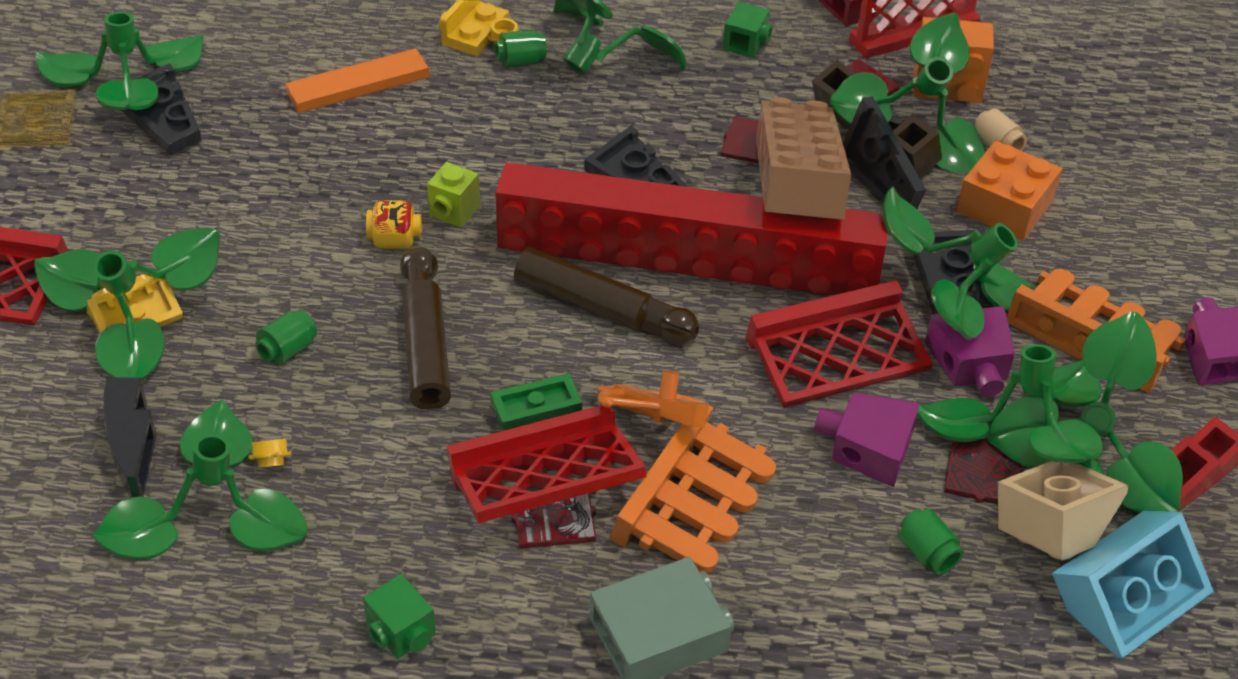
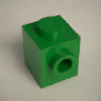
[722,2,773,58]
[363,574,436,659]

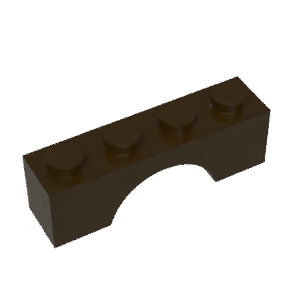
[812,60,942,178]

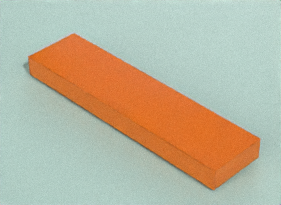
[285,48,429,113]

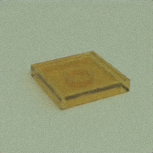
[0,90,77,148]

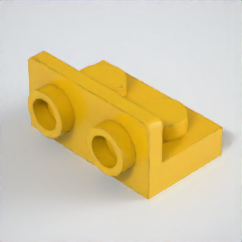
[438,0,509,56]
[86,274,183,334]

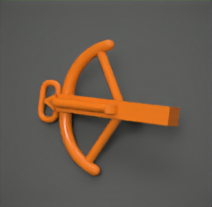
[597,370,709,427]

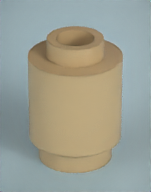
[974,108,1027,151]

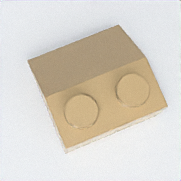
[998,461,1128,560]

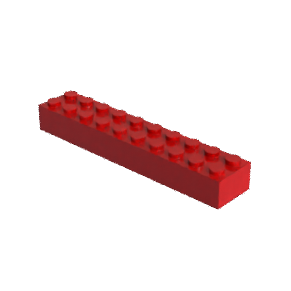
[495,162,888,295]

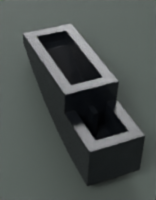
[103,377,157,498]

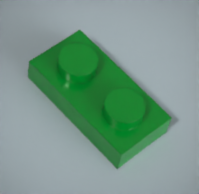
[490,373,582,431]

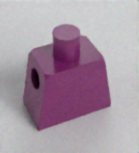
[1183,297,1238,385]
[925,306,1014,397]
[814,393,920,487]

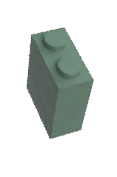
[589,556,734,679]

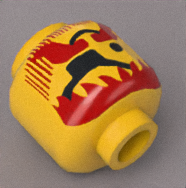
[366,200,422,249]

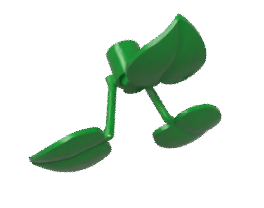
[553,0,686,74]
[36,12,204,110]
[830,13,985,173]
[883,187,1034,340]
[35,228,220,380]
[987,311,1183,513]
[918,344,1103,463]
[93,399,308,560]

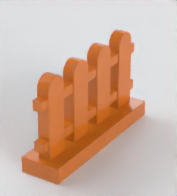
[1007,269,1186,394]
[610,400,776,573]

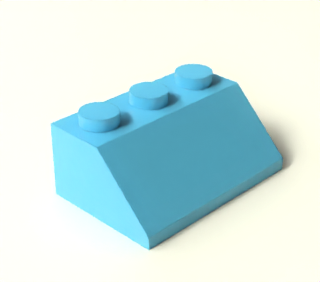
[1052,511,1214,658]

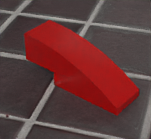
[1172,416,1238,512]

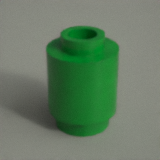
[494,30,547,67]
[255,310,317,365]
[899,509,964,575]

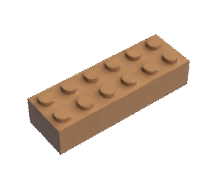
[756,97,851,220]

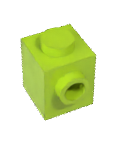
[427,162,480,228]

